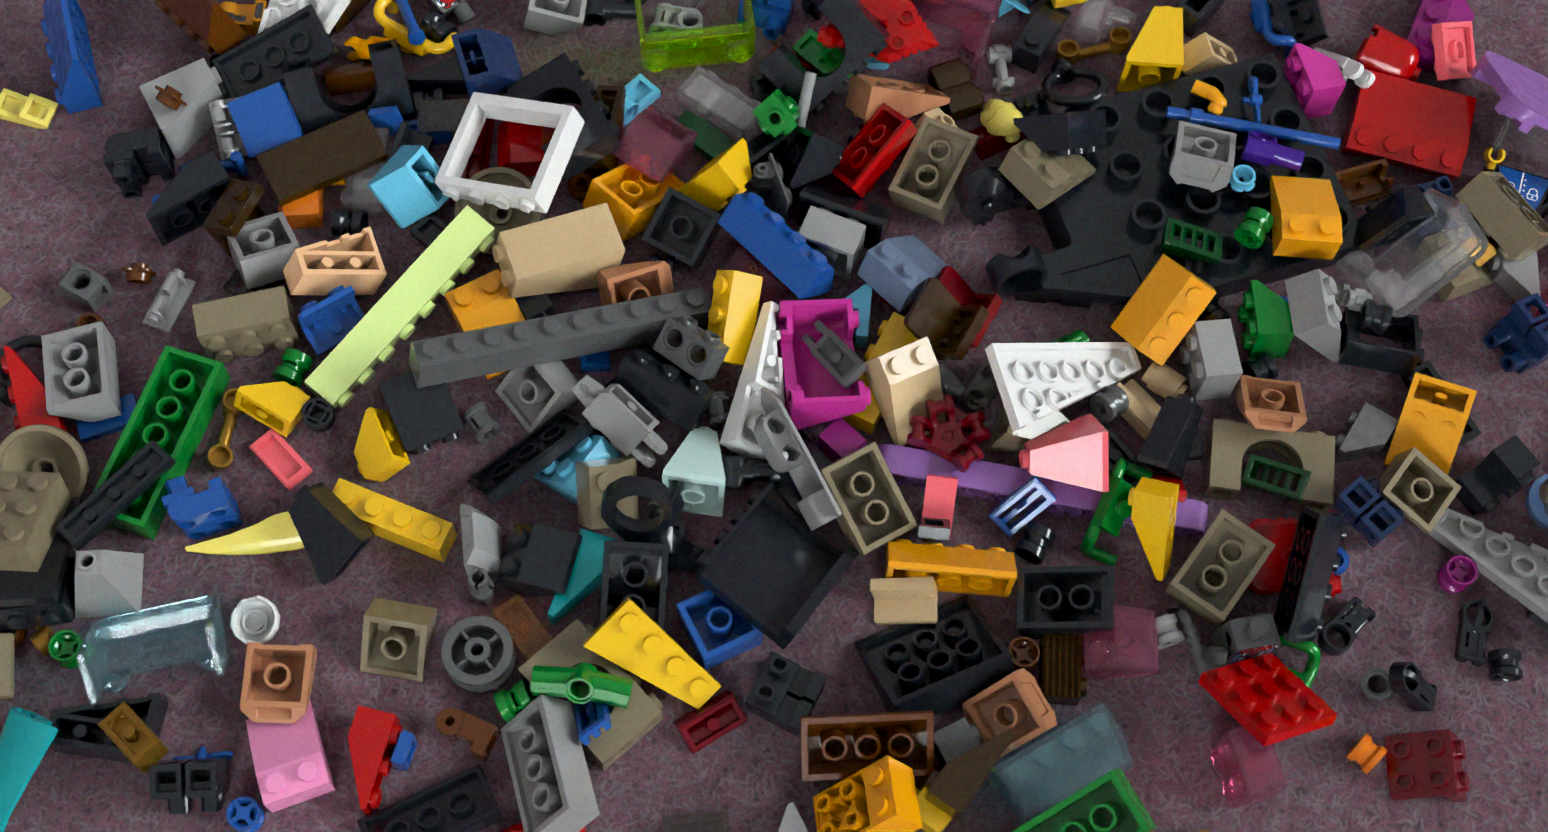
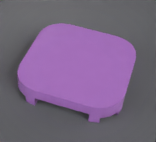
[1470,51,1548,134]

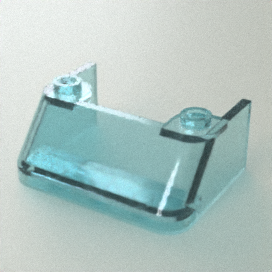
[76,595,229,705]

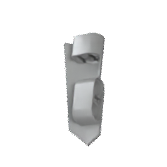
[754,387,843,531]

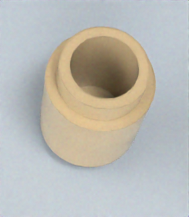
[1141,361,1189,400]

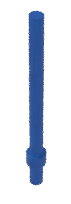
[1165,106,1341,150]

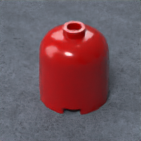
[1353,23,1422,82]

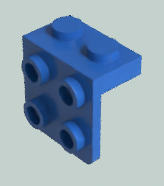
[297,285,365,357]

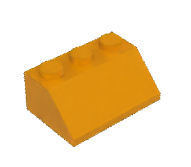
[1110,253,1217,366]

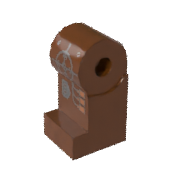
[435,707,500,762]

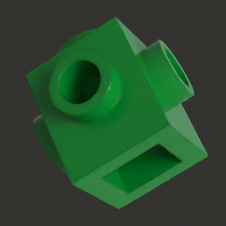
[752,89,801,138]

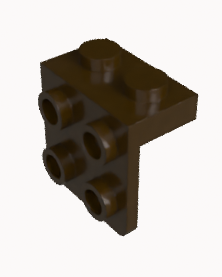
[202,178,265,258]
[904,278,989,360]

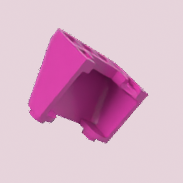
[776,298,871,430]

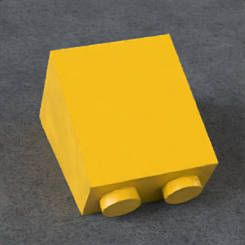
[1116,6,1184,92]

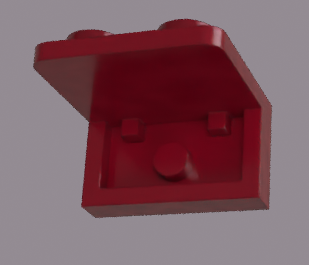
[937,266,1003,348]
[1384,729,1470,802]

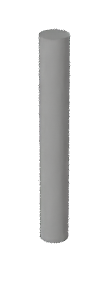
[793,71,817,130]

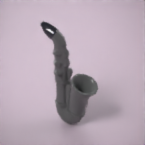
[1167,608,1229,703]

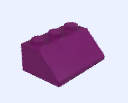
[1405,0,1475,75]

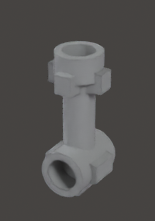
[987,44,1015,95]
[1334,283,1373,311]

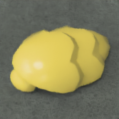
[980,99,1023,143]

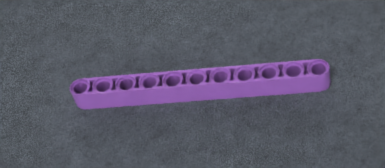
[878,444,1208,539]

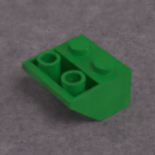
[1238,280,1294,359]

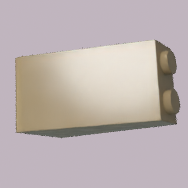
[493,203,625,298]

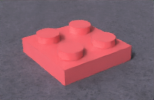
[1431,21,1476,81]

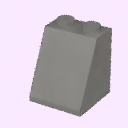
[139,58,229,159]

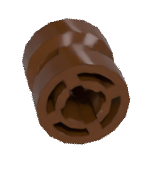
[1008,636,1040,672]

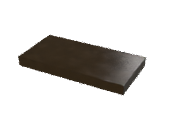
[256,110,388,206]

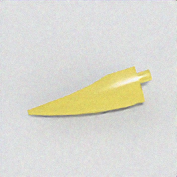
[185,511,305,555]

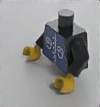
[1482,147,1548,218]

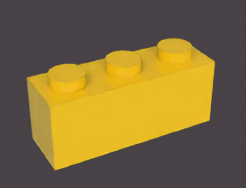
[703,270,763,366]

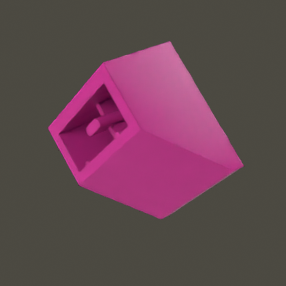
[1283,43,1346,119]

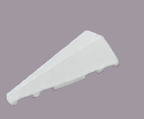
[719,301,788,460]

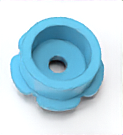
[1228,164,1256,192]

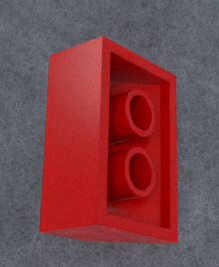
[832,103,918,198]

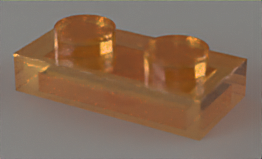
[492,593,553,661]

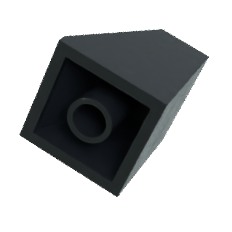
[378,370,465,455]

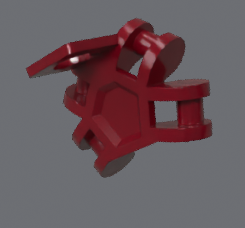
[907,394,991,473]

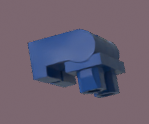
[737,0,795,40]
[161,476,243,540]

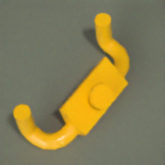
[373,0,457,57]

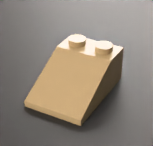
[864,337,946,446]

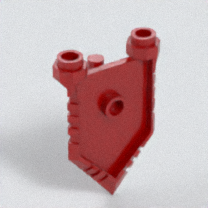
[817,0,939,64]
[1247,510,1342,597]

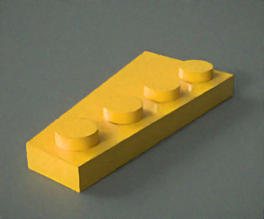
[583,597,721,710]

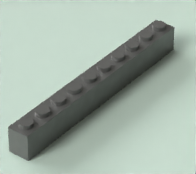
[409,287,711,388]

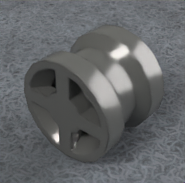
[1090,384,1129,422]

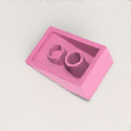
[246,700,336,813]

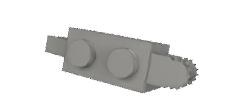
[572,375,668,467]

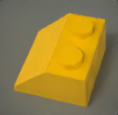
[680,138,752,212]

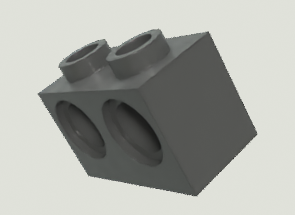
[653,315,730,381]

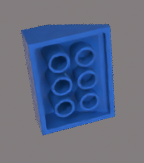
[41,0,103,114]

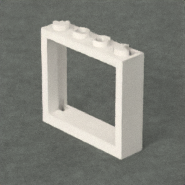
[434,92,585,214]

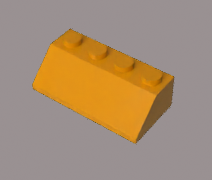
[884,539,1017,597]

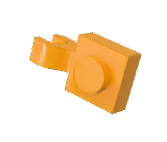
[344,36,396,61]

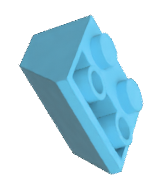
[367,145,449,228]
[534,434,622,505]

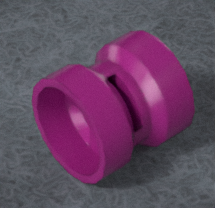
[1437,555,1478,594]

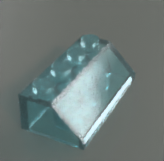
[990,702,1134,825]

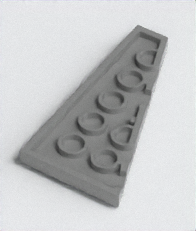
[1429,508,1548,623]

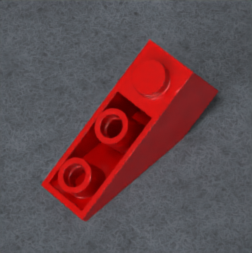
[1,346,67,431]
[348,705,403,816]

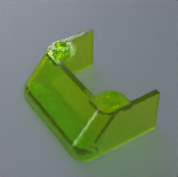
[635,0,756,72]

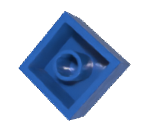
[676,590,763,670]

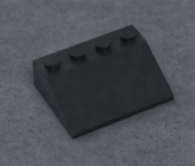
[1273,505,1348,643]
[855,594,1014,716]

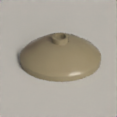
[454,167,541,255]
[0,424,89,497]

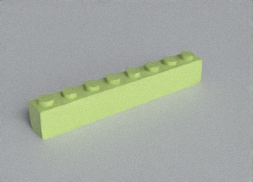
[304,205,495,410]

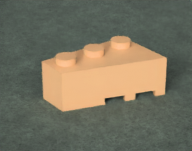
[283,227,387,295]

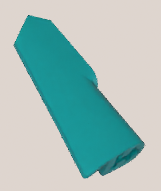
[0,707,58,832]

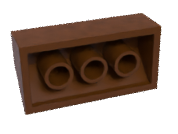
[154,0,247,56]
[799,710,934,781]

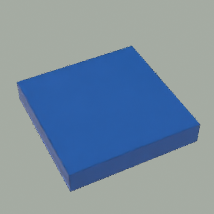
[227,82,304,158]

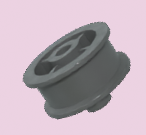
[441,616,516,693]

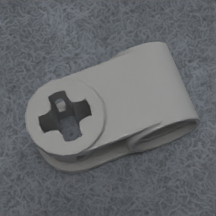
[648,3,704,44]

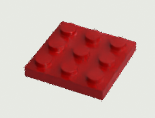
[1198,653,1338,747]

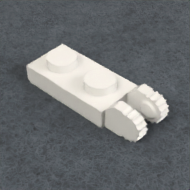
[1313,47,1376,89]

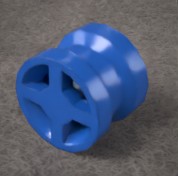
[226,796,265,832]

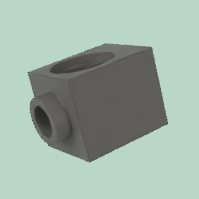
[58,262,114,313]
[934,717,982,768]

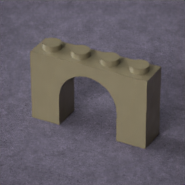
[1203,418,1335,511]
[518,619,663,771]

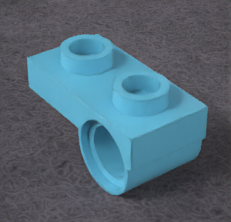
[623,73,661,128]

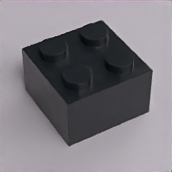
[641,187,722,270]

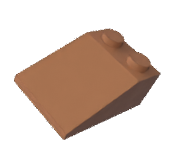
[845,74,951,124]

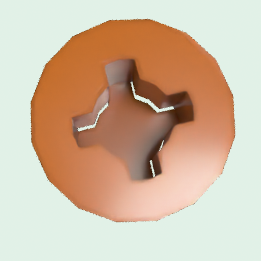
[1345,733,1388,774]

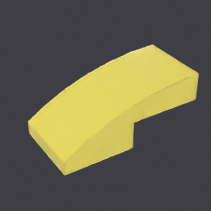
[0,88,59,129]

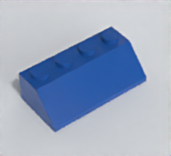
[718,192,834,299]

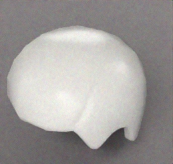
[230,595,280,644]

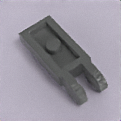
[801,320,869,390]

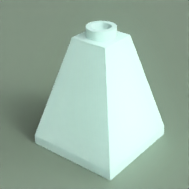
[662,427,726,517]

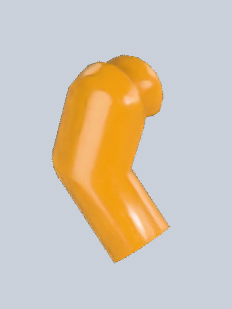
[1191,80,1227,115]

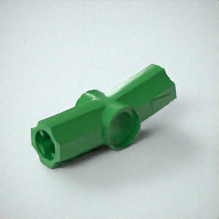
[531,662,633,709]

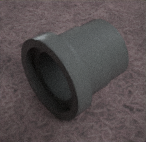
[1361,667,1393,702]

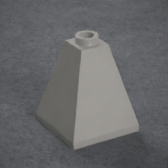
[74,549,144,619]

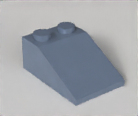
[857,235,948,312]

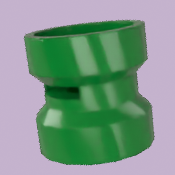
[1234,207,1275,249]
[272,348,313,388]
[48,630,90,669]
[493,679,535,722]

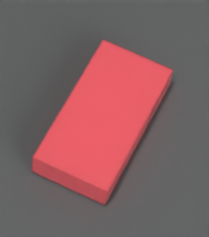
[249,429,313,491]
[921,474,958,540]

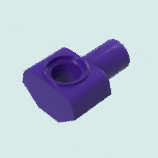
[1240,130,1305,171]

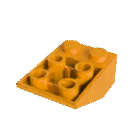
[1384,372,1477,475]
[813,755,922,832]

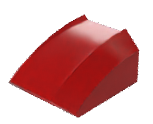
[497,121,555,176]

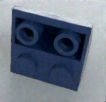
[451,28,523,99]

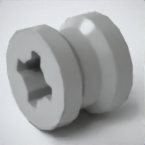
[1146,614,1185,650]

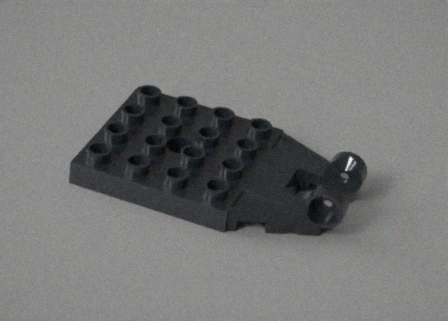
[953,53,1362,308]

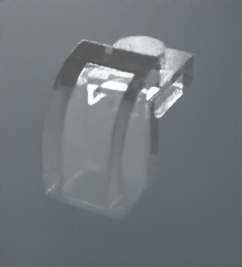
[1071,0,1138,45]

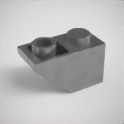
[1335,402,1399,463]

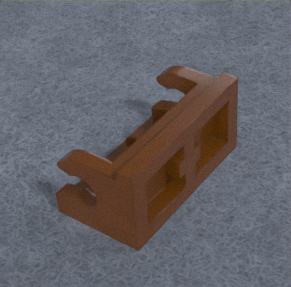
[1334,158,1394,207]

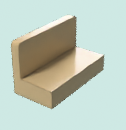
[1116,379,1161,440]
[870,576,938,625]

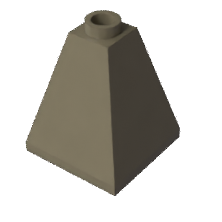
[987,403,1070,454]

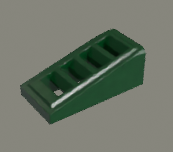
[1160,218,1223,263]
[1241,453,1312,502]

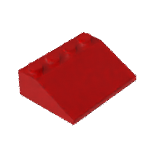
[1340,69,1477,181]

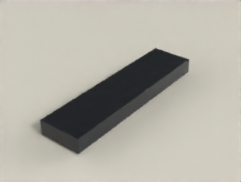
[54,440,176,551]

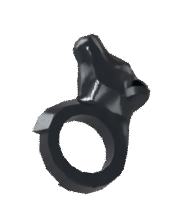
[601,475,705,573]

